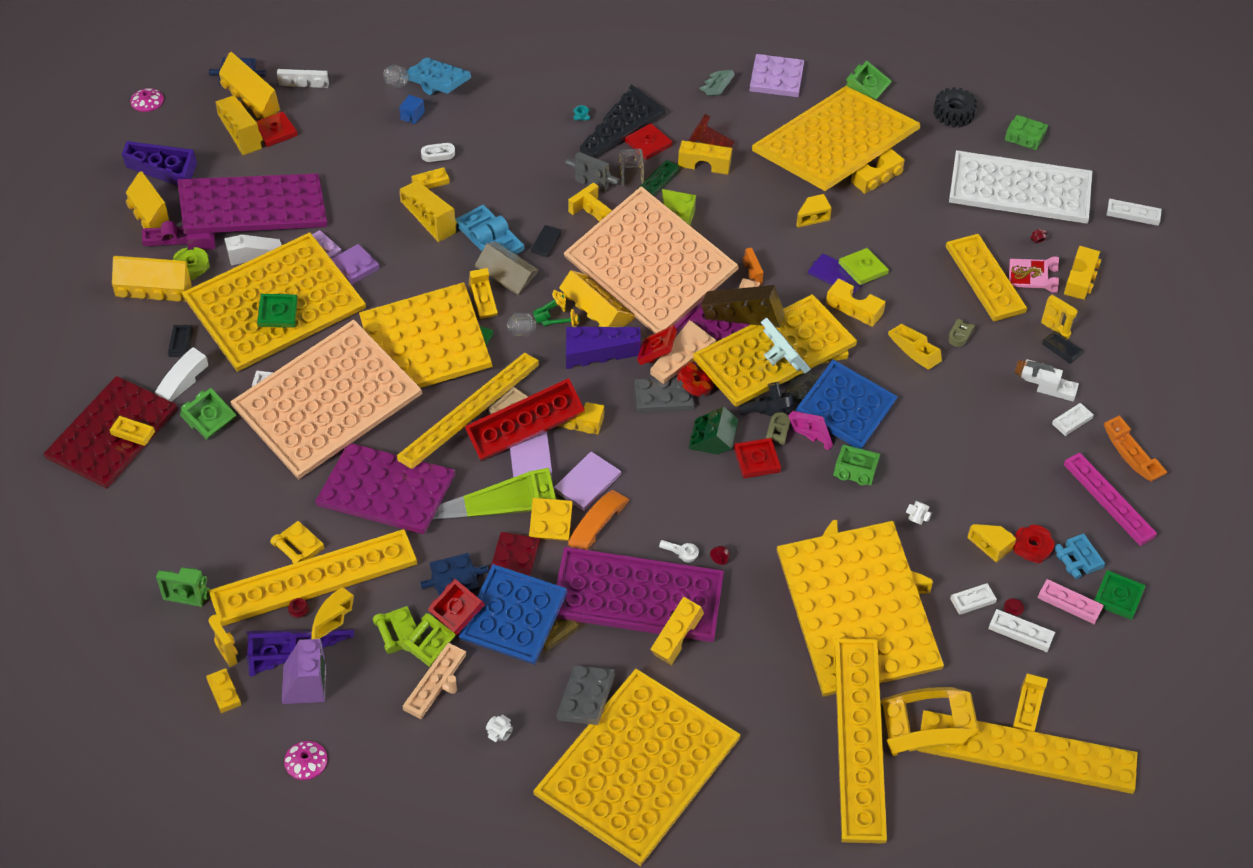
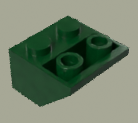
[688,406,739,455]

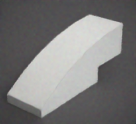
[155,347,208,402]

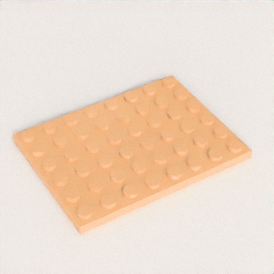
[564,186,739,334]
[231,320,422,480]

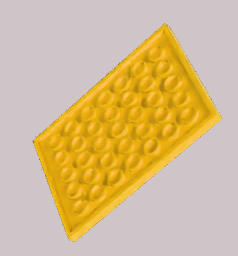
[752,86,920,191]
[182,232,366,372]
[776,521,944,697]
[533,669,741,867]

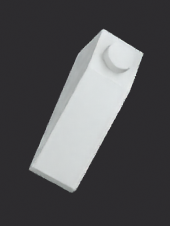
[225,235,282,266]

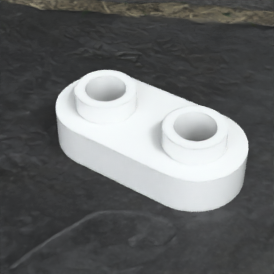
[421,143,455,162]

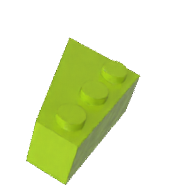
[661,189,696,225]

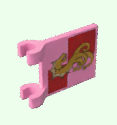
[1009,257,1059,292]

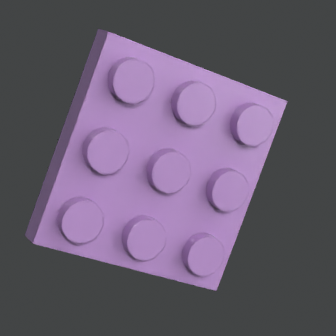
[750,54,804,97]

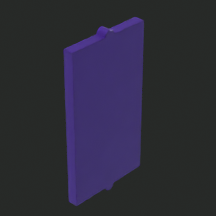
[808,253,863,295]

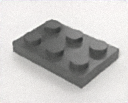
[634,377,694,413]
[556,665,615,725]

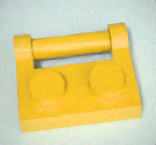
[1041,295,1077,339]
[270,521,325,564]
[209,615,238,667]

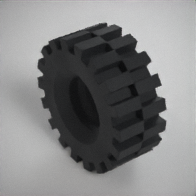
[933,87,977,128]

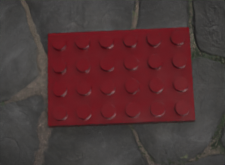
[43,376,178,489]

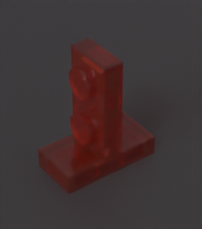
[688,114,734,148]

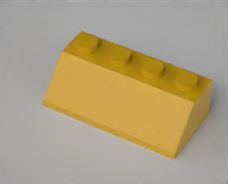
[219,52,280,119]
[112,256,192,302]
[559,270,636,327]

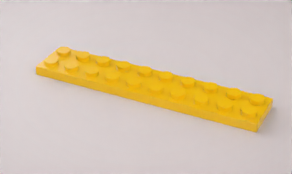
[209,529,417,626]
[834,638,887,843]
[917,710,1137,794]

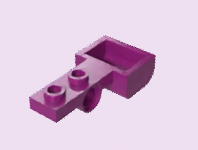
[142,221,215,250]

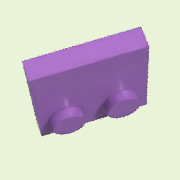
[331,244,380,285]

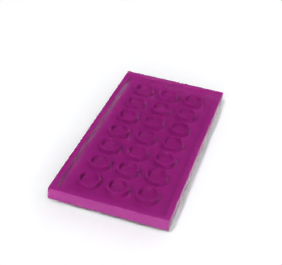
[178,173,327,234]
[556,547,724,642]

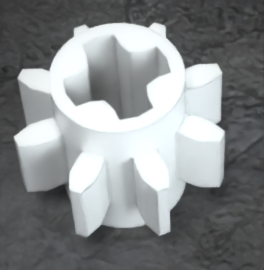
[906,501,932,525]
[486,714,513,742]

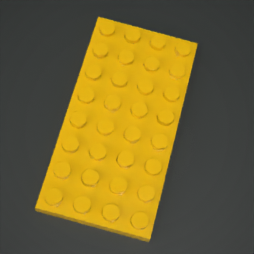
[693,294,857,407]

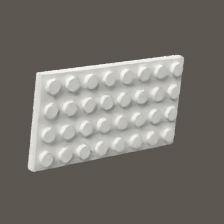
[949,150,1092,224]

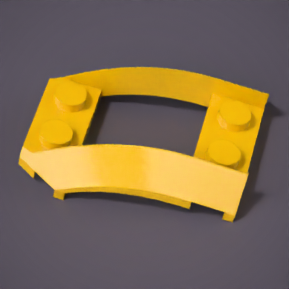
[880,687,979,756]

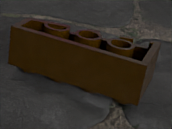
[701,285,785,328]

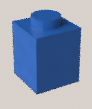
[399,95,425,124]

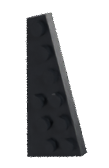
[580,84,665,158]

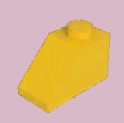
[796,194,832,228]
[967,524,1016,563]

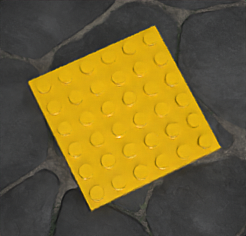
[359,282,493,388]

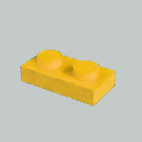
[411,167,450,189]
[110,416,155,446]
[206,668,241,714]

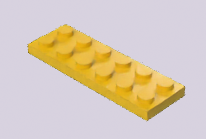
[946,234,1027,322]

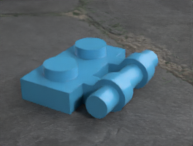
[1054,533,1105,579]

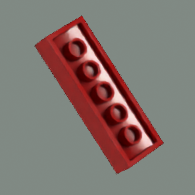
[464,378,586,461]

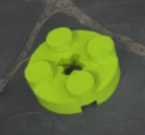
[173,247,210,280]

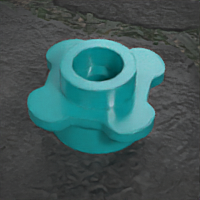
[573,105,590,121]

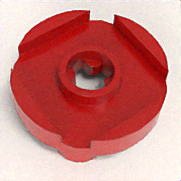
[677,362,714,396]
[1014,525,1055,564]

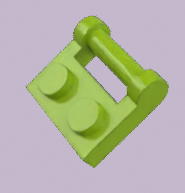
[372,606,422,654]
[400,613,456,667]

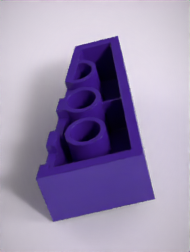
[122,141,197,186]
[566,327,640,369]

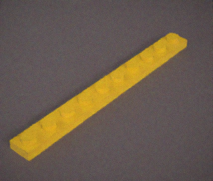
[397,353,539,469]

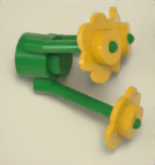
[533,289,580,327]

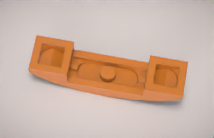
[1104,415,1167,482]
[568,490,629,550]

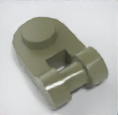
[948,318,975,347]
[766,412,790,445]

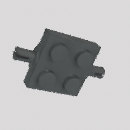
[565,152,620,193]

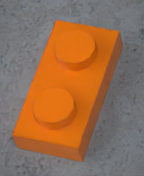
[742,248,763,285]

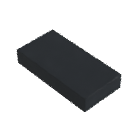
[531,225,561,258]
[168,325,193,357]
[1042,331,1083,364]

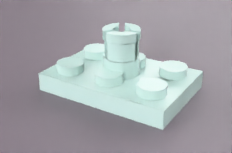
[761,318,810,373]

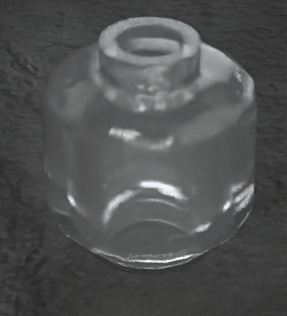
[383,64,409,88]
[507,313,536,337]

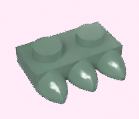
[699,70,735,96]

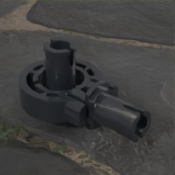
[739,382,794,416]

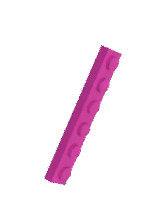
[1064,453,1157,546]

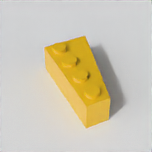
[215,95,263,155]
[399,181,457,242]

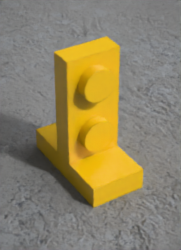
[568,182,612,222]
[469,268,498,319]
[1013,674,1048,732]

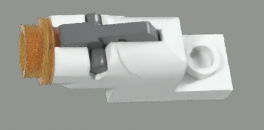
[1014,359,1079,402]

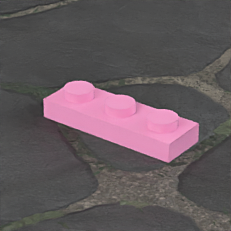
[1038,579,1104,624]

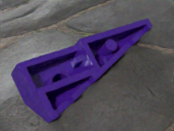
[246,629,354,676]

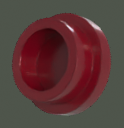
[1030,229,1047,244]
[710,546,730,565]
[288,598,309,618]
[1003,598,1024,617]

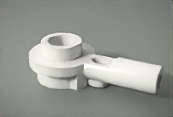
[659,540,699,563]

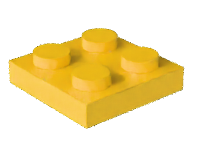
[529,498,573,541]

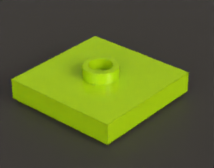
[839,248,889,285]

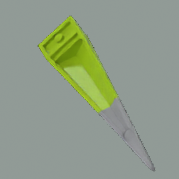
[432,467,556,520]

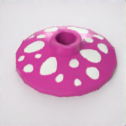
[130,88,164,112]
[284,741,328,780]

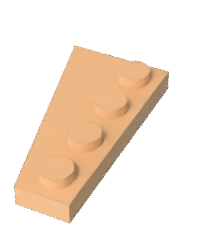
[650,320,716,384]

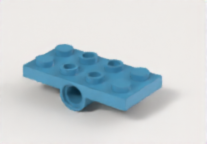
[403,58,471,95]
[455,205,524,255]

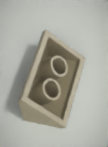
[474,241,539,296]

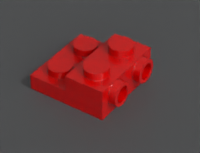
[427,579,485,635]

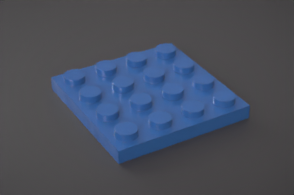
[796,359,898,449]
[459,564,568,665]

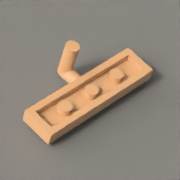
[403,643,466,719]

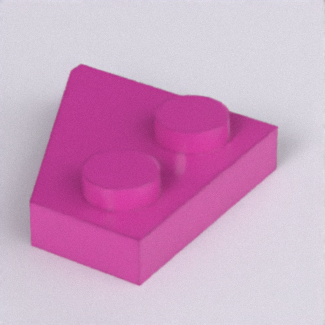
[788,411,833,450]

